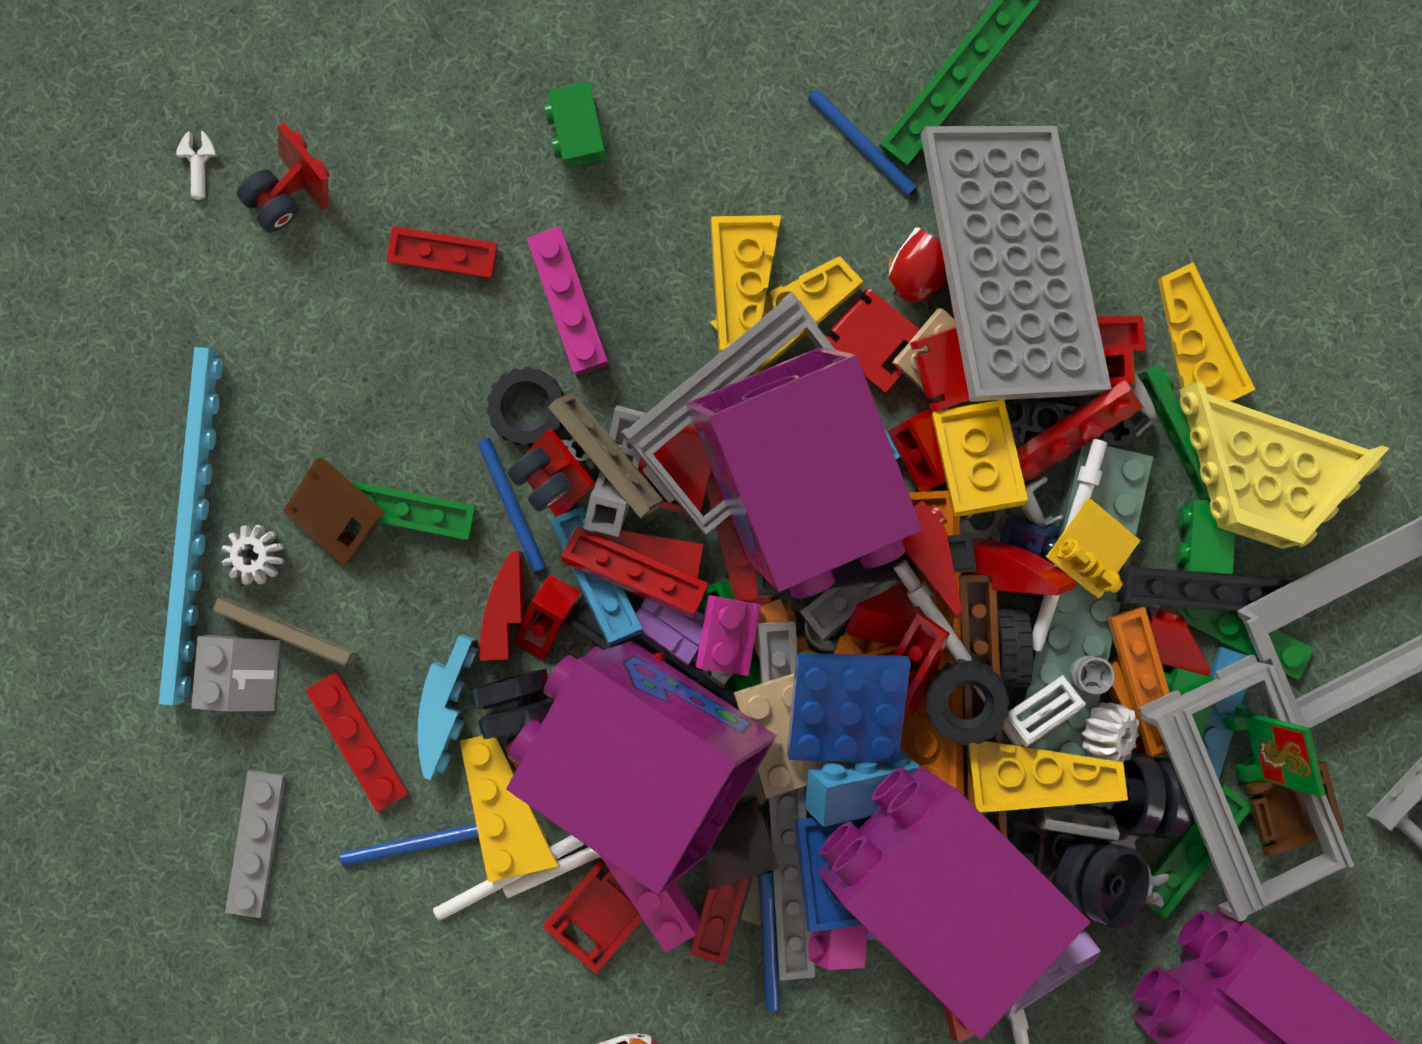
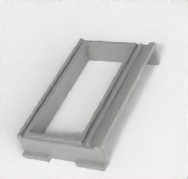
[620,292,873,534]
[1237,516,1422,728]
[1138,654,1354,922]

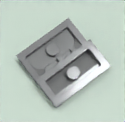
[1031,805,1120,841]

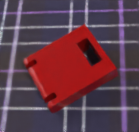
[825,288,920,396]
[910,326,970,412]
[638,425,712,514]
[542,860,643,974]

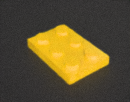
[932,400,1028,517]

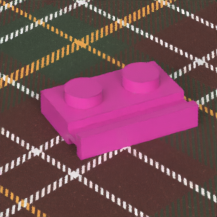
[696,595,761,676]

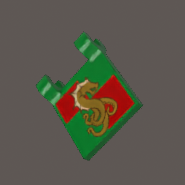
[1222,705,1325,797]

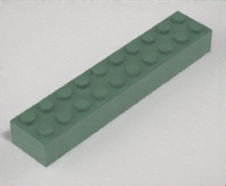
[1007,442,1153,809]

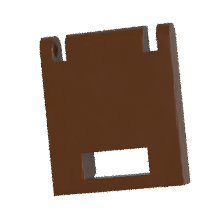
[283,458,386,566]
[1245,760,1344,856]

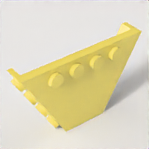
[1179,381,1389,549]

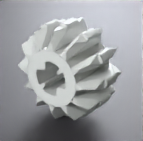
[221,525,284,585]
[1082,702,1139,762]

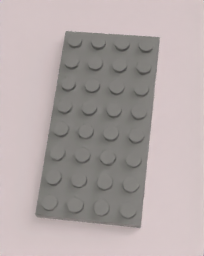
[921,126,1112,401]

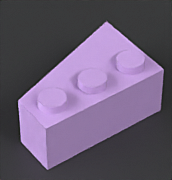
[1005,929,1101,1019]

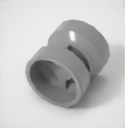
[1069,655,1115,694]

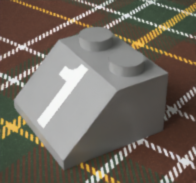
[191,635,281,711]

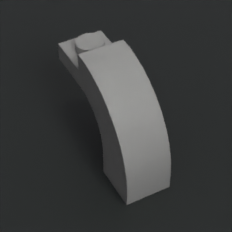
[583,406,646,537]

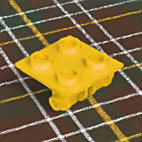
[1046,498,1141,599]

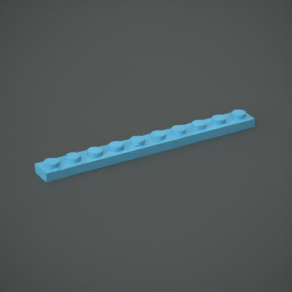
[159,347,223,705]

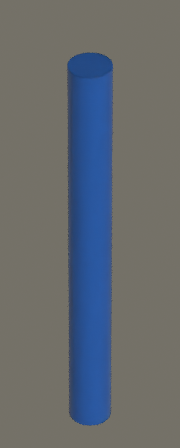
[808,89,917,197]
[477,438,546,573]
[340,824,479,867]
[758,869,780,1011]

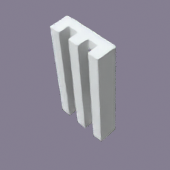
[1005,675,1086,747]

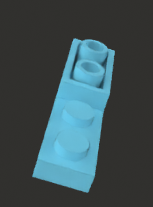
[418,634,479,780]

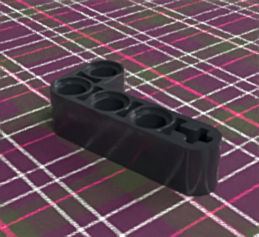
[1005,398,1135,449]

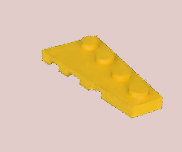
[710,215,781,353]
[710,256,863,374]
[1158,262,1256,401]
[460,736,560,882]
[969,741,1128,813]

